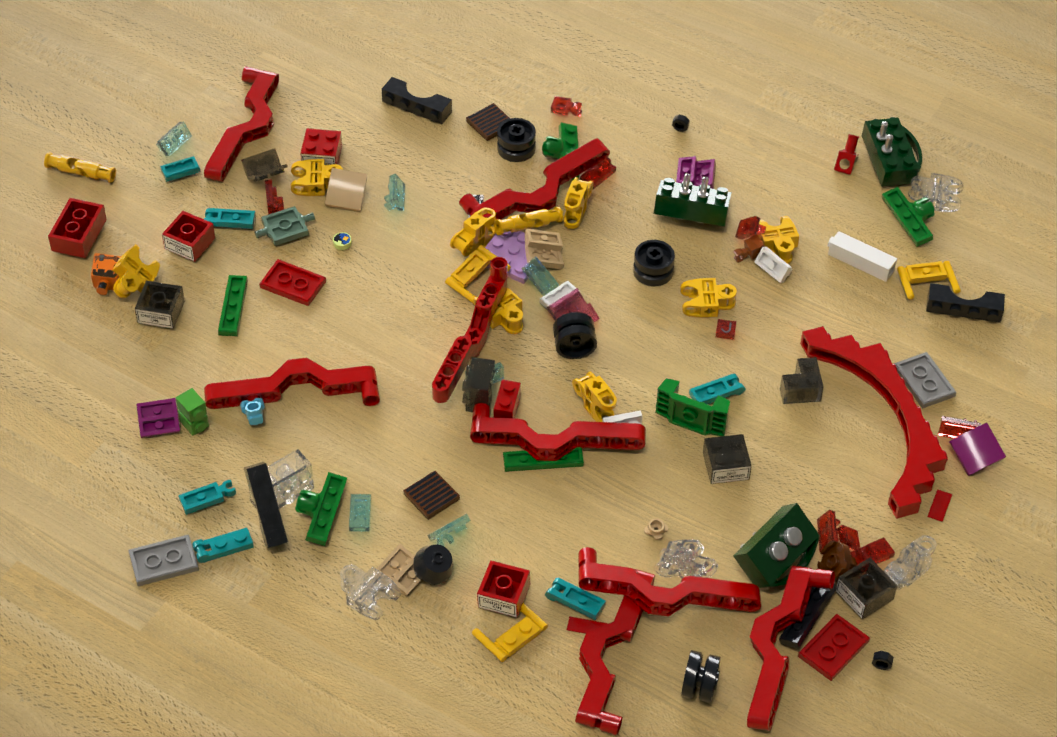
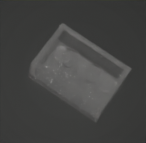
[248,449,314,509]

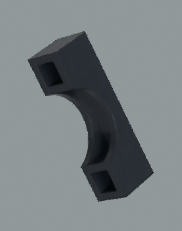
[382,77,452,124]
[926,283,1005,323]
[244,462,288,548]

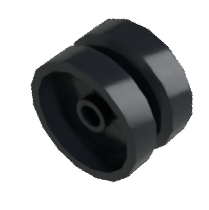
[497,118,536,162]
[633,239,675,287]
[553,312,597,359]
[681,650,721,703]

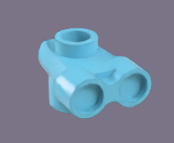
[240,398,265,425]

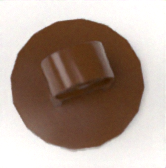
[817,541,858,582]

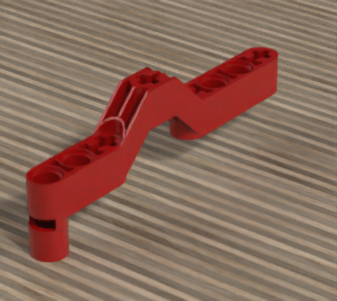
[204,66,279,182]
[459,138,610,225]
[432,257,508,403]
[204,358,380,409]
[470,403,646,461]
[578,547,761,617]
[747,566,835,731]
[575,569,655,736]

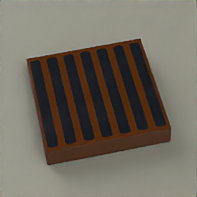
[466,103,511,141]
[403,470,460,520]

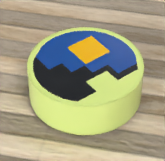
[333,232,352,250]

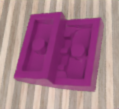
[676,156,716,189]
[136,398,180,438]
[949,423,1006,476]

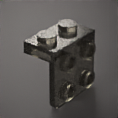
[241,148,288,182]

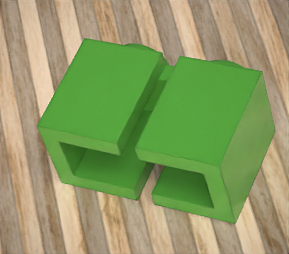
[176,388,209,436]

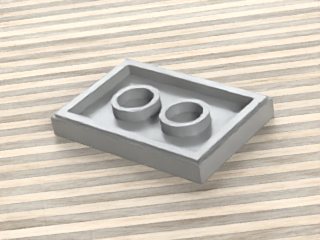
[894,352,957,409]
[128,534,199,586]

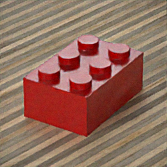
[48,198,107,259]

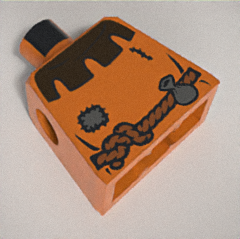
[91,253,121,295]

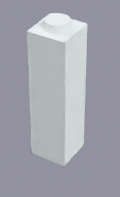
[827,232,897,282]

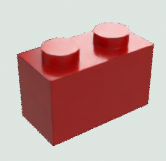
[493,379,521,418]

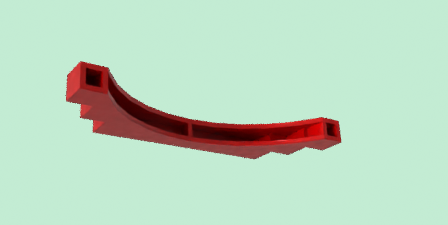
[800,326,948,519]

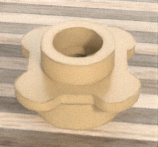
[644,519,668,540]

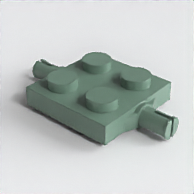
[254,206,315,246]

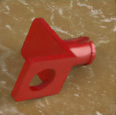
[834,134,859,174]

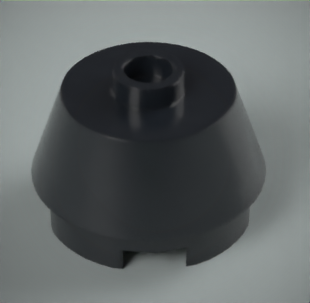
[413,544,453,585]

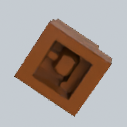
[733,234,765,263]

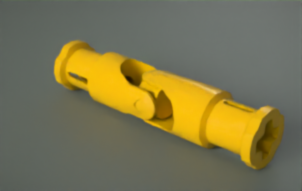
[44,152,116,183]
[493,207,564,235]

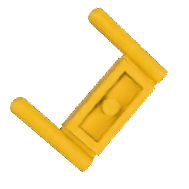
[445,245,511,304]
[897,261,961,300]
[472,603,548,662]

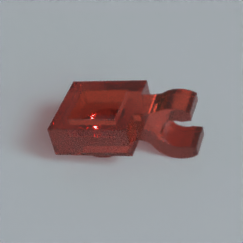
[551,96,582,116]

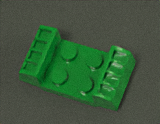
[655,378,730,437]

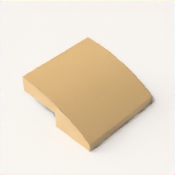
[325,168,367,212]
[525,229,564,269]
[373,544,422,596]

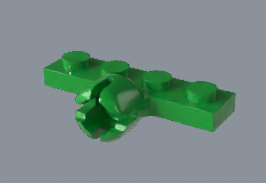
[542,122,580,180]
[882,187,935,247]
[295,472,347,546]

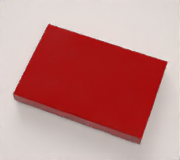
[259,259,326,306]
[798,614,870,681]

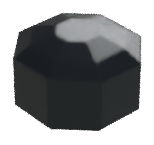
[672,114,690,132]
[872,651,894,670]

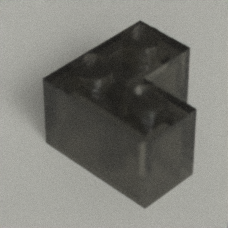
[462,357,495,412]
[780,357,824,404]

